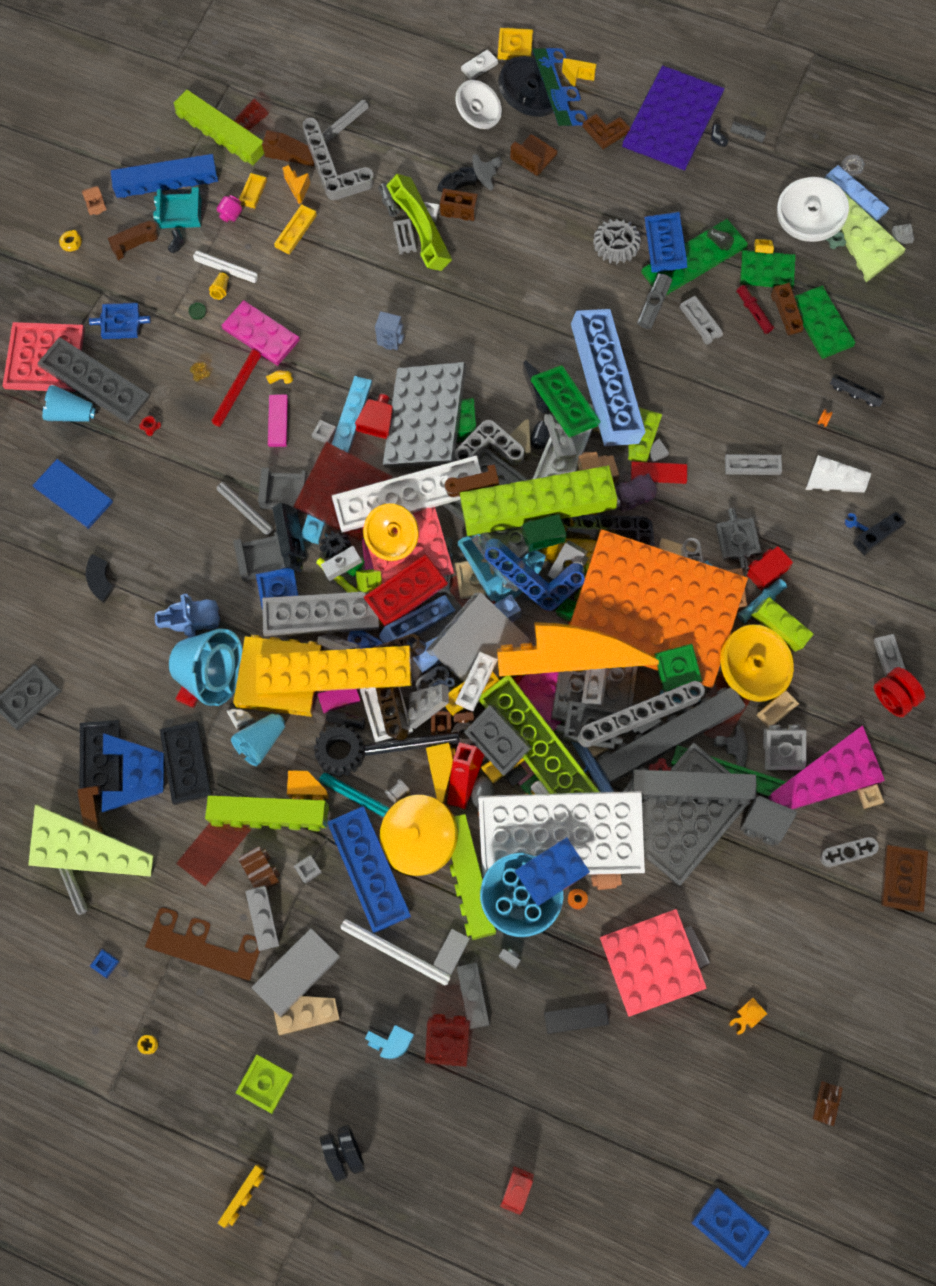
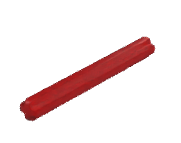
[212,350,261,427]

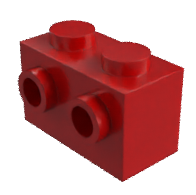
[747,546,793,591]

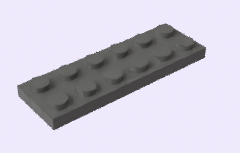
[37,337,150,424]

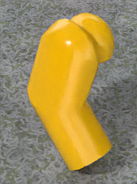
[266,370,293,384]

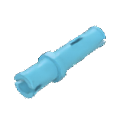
[737,578,787,623]

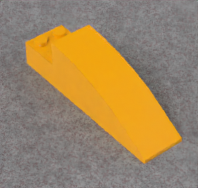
[497,623,659,676]

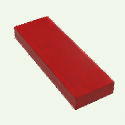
[631,462,687,484]

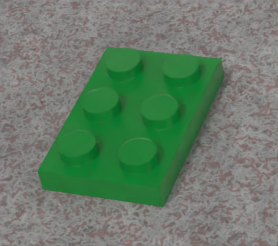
[740,250,795,289]

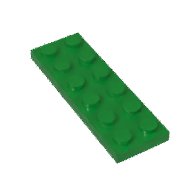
[641,219,748,295]

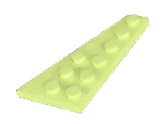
[832,181,905,282]
[29,804,154,876]

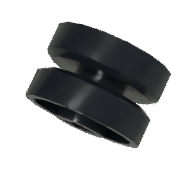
[320,1124,365,1182]

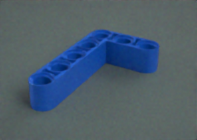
[485,539,585,611]

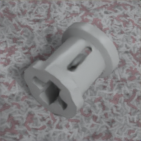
[385,779,411,804]

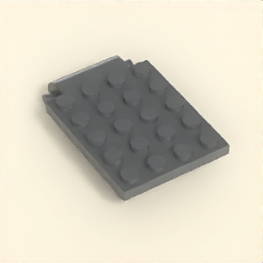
[551,666,637,749]

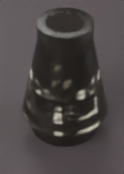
[707,228,734,251]

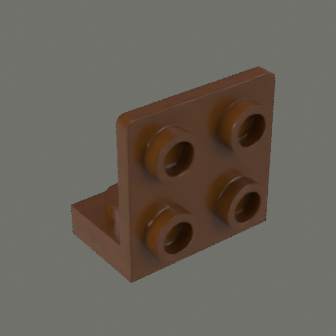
[510,134,558,176]

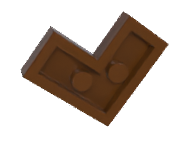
[582,114,630,149]

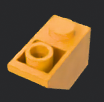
[287,771,329,801]

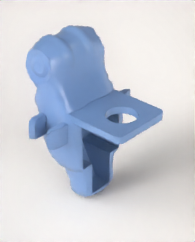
[155,594,220,638]

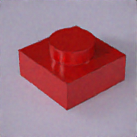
[176,686,198,708]

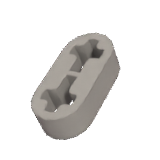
[416,666,449,691]

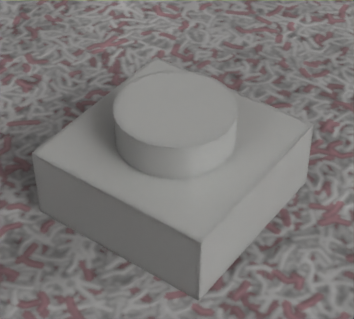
[312,420,336,445]
[294,855,322,884]
[499,949,521,969]

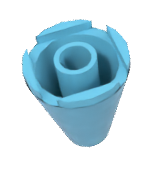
[43,385,96,422]
[231,714,285,766]

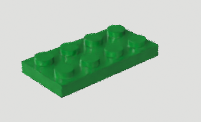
[794,285,855,359]
[530,365,601,438]

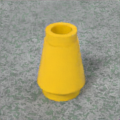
[209,273,229,300]

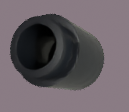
[530,421,550,449]

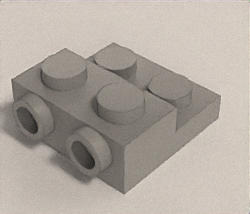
[763,724,806,770]

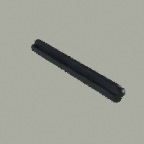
[364,732,460,756]

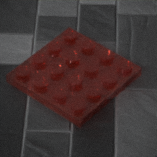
[293,442,392,541]

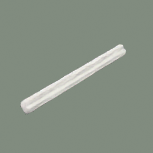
[341,919,451,985]

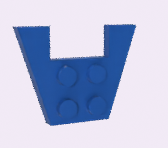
[102,733,163,812]

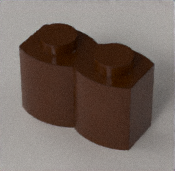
[238,846,280,890]

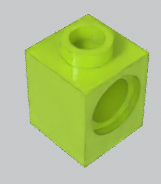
[356,569,382,592]

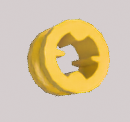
[137,1035,158,1054]

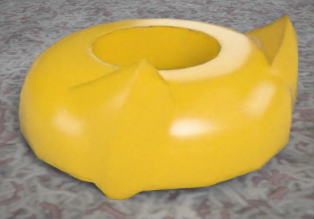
[59,230,82,252]

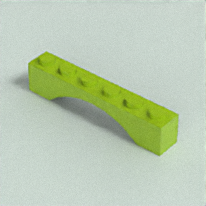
[386,174,452,271]

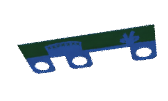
[532,48,588,126]

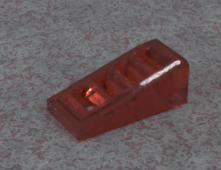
[233,99,268,131]

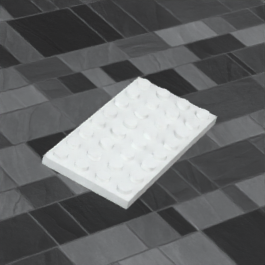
[478,791,645,877]

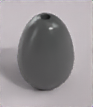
[471,776,495,808]

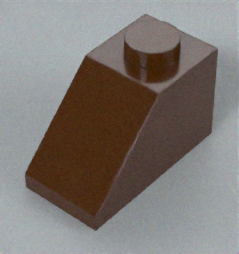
[431,707,452,746]

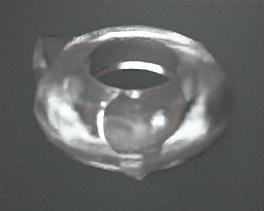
[841,154,864,176]

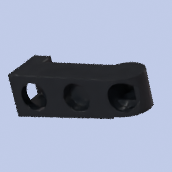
[853,511,906,556]

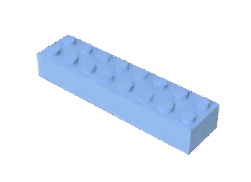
[571,309,645,446]

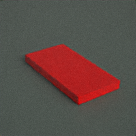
[363,553,448,627]

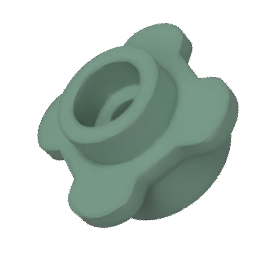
[826,231,846,249]

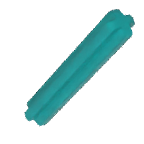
[319,773,390,817]

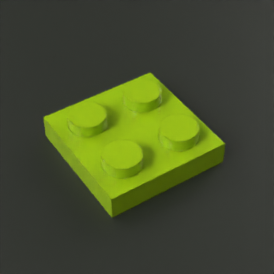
[236,1055,294,1114]

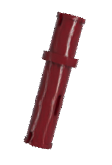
[736,285,774,334]

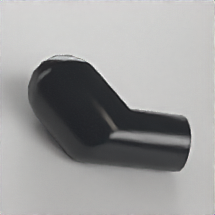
[168,229,184,254]

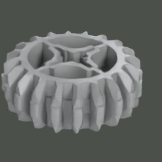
[593,218,641,264]

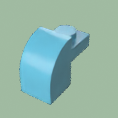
[365,1025,415,1059]

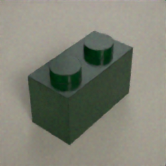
[522,514,566,552]

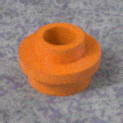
[568,889,588,910]

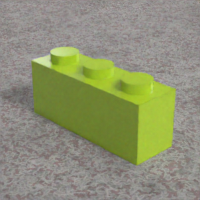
[751,597,813,652]

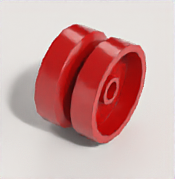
[874,667,925,717]

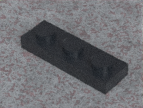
[830,373,885,407]

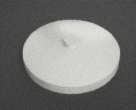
[777,177,849,242]

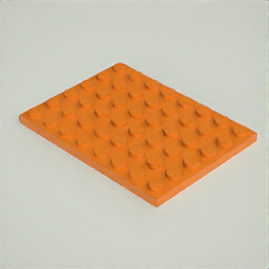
[570,529,748,688]

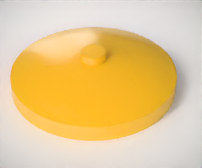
[720,625,794,702]
[380,795,458,876]

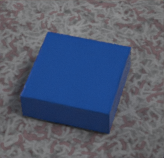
[90,949,120,978]

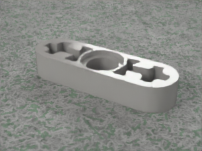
[820,837,879,867]

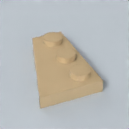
[274,996,340,1036]

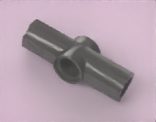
[637,274,673,329]

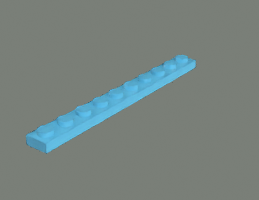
[302,376,372,544]

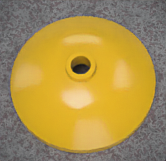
[363,503,419,561]

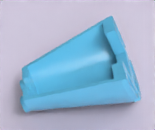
[458,534,545,602]

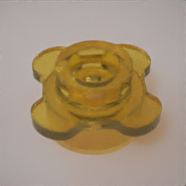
[190,362,210,382]

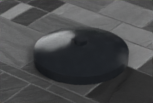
[498,56,563,117]

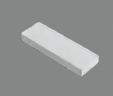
[455,652,498,711]

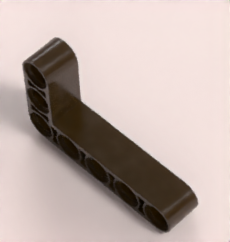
[373,634,427,740]

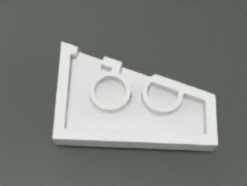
[806,455,871,492]

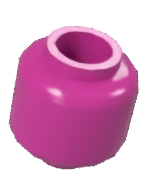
[217,195,243,223]

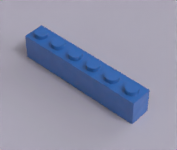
[110,154,218,198]

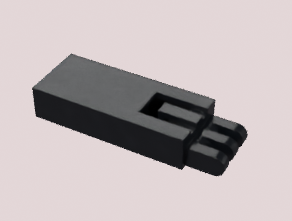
[272,502,306,572]

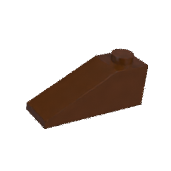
[262,130,315,167]

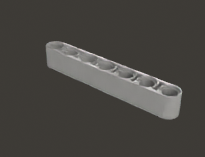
[578,681,705,747]

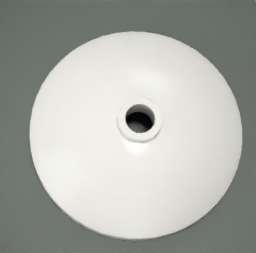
[455,80,502,129]

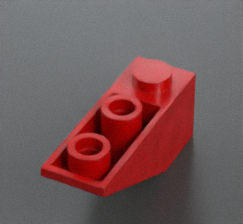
[447,742,484,809]

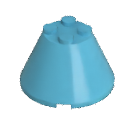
[480,853,563,937]

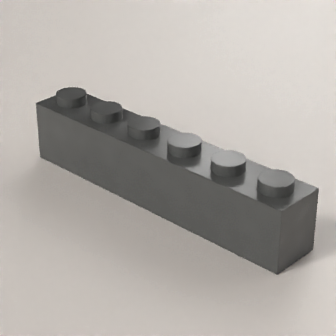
[632,770,756,804]

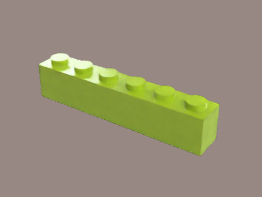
[174,90,264,165]
[205,796,329,831]
[449,814,496,940]

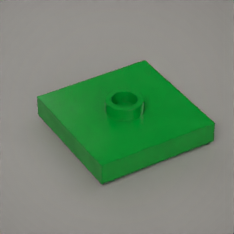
[654,644,702,692]

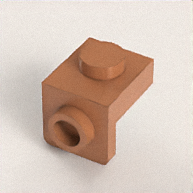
[82,186,106,215]

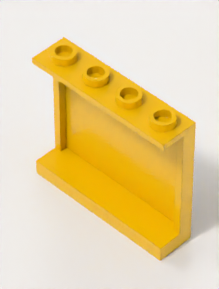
[233,635,323,717]

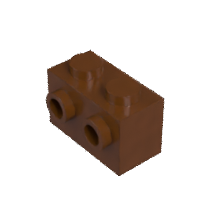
[440,188,478,221]

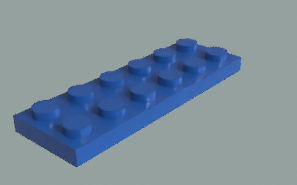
[327,806,411,933]

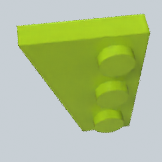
[628,407,662,462]

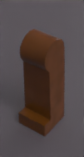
[107,221,159,260]
[771,283,803,335]
[444,464,499,498]
[77,785,105,835]

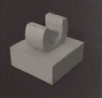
[892,224,914,244]

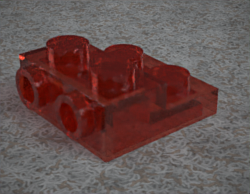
[425,1014,471,1067]

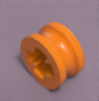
[817,409,833,427]

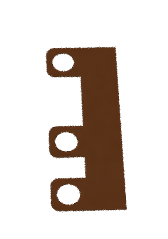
[145,908,260,981]

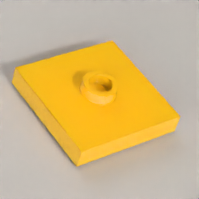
[498,28,533,60]

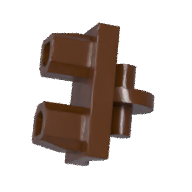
[812,1081,843,1126]

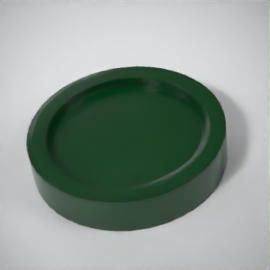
[188,302,207,320]

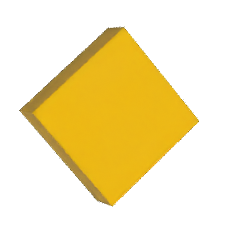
[754,239,774,253]

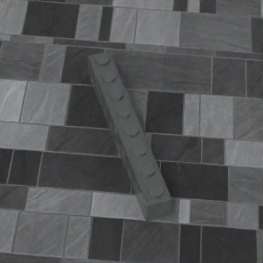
[598,687,745,785]

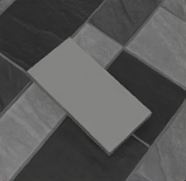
[251,929,340,1018]

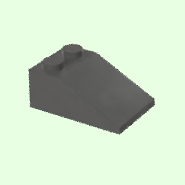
[740,796,797,846]

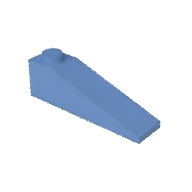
[379,595,455,643]

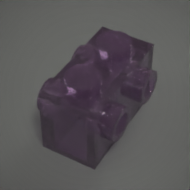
[615,473,657,512]

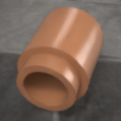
[591,874,622,890]

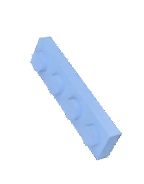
[825,165,889,222]

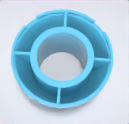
[169,629,243,706]

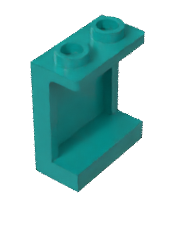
[153,187,202,228]

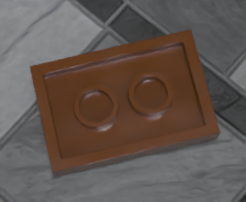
[881,845,928,913]

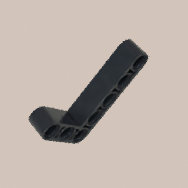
[561,515,655,547]

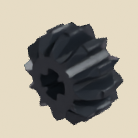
[320,530,352,559]

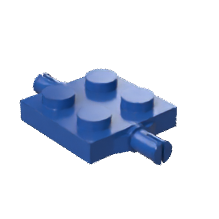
[89,303,151,339]

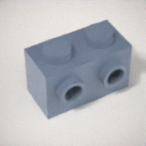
[375,311,405,350]

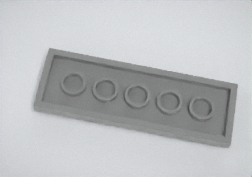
[262,592,379,637]

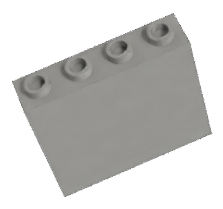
[426,592,530,682]

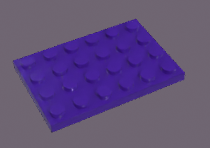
[622,65,725,170]

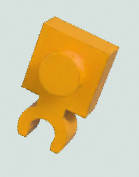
[729,998,767,1035]

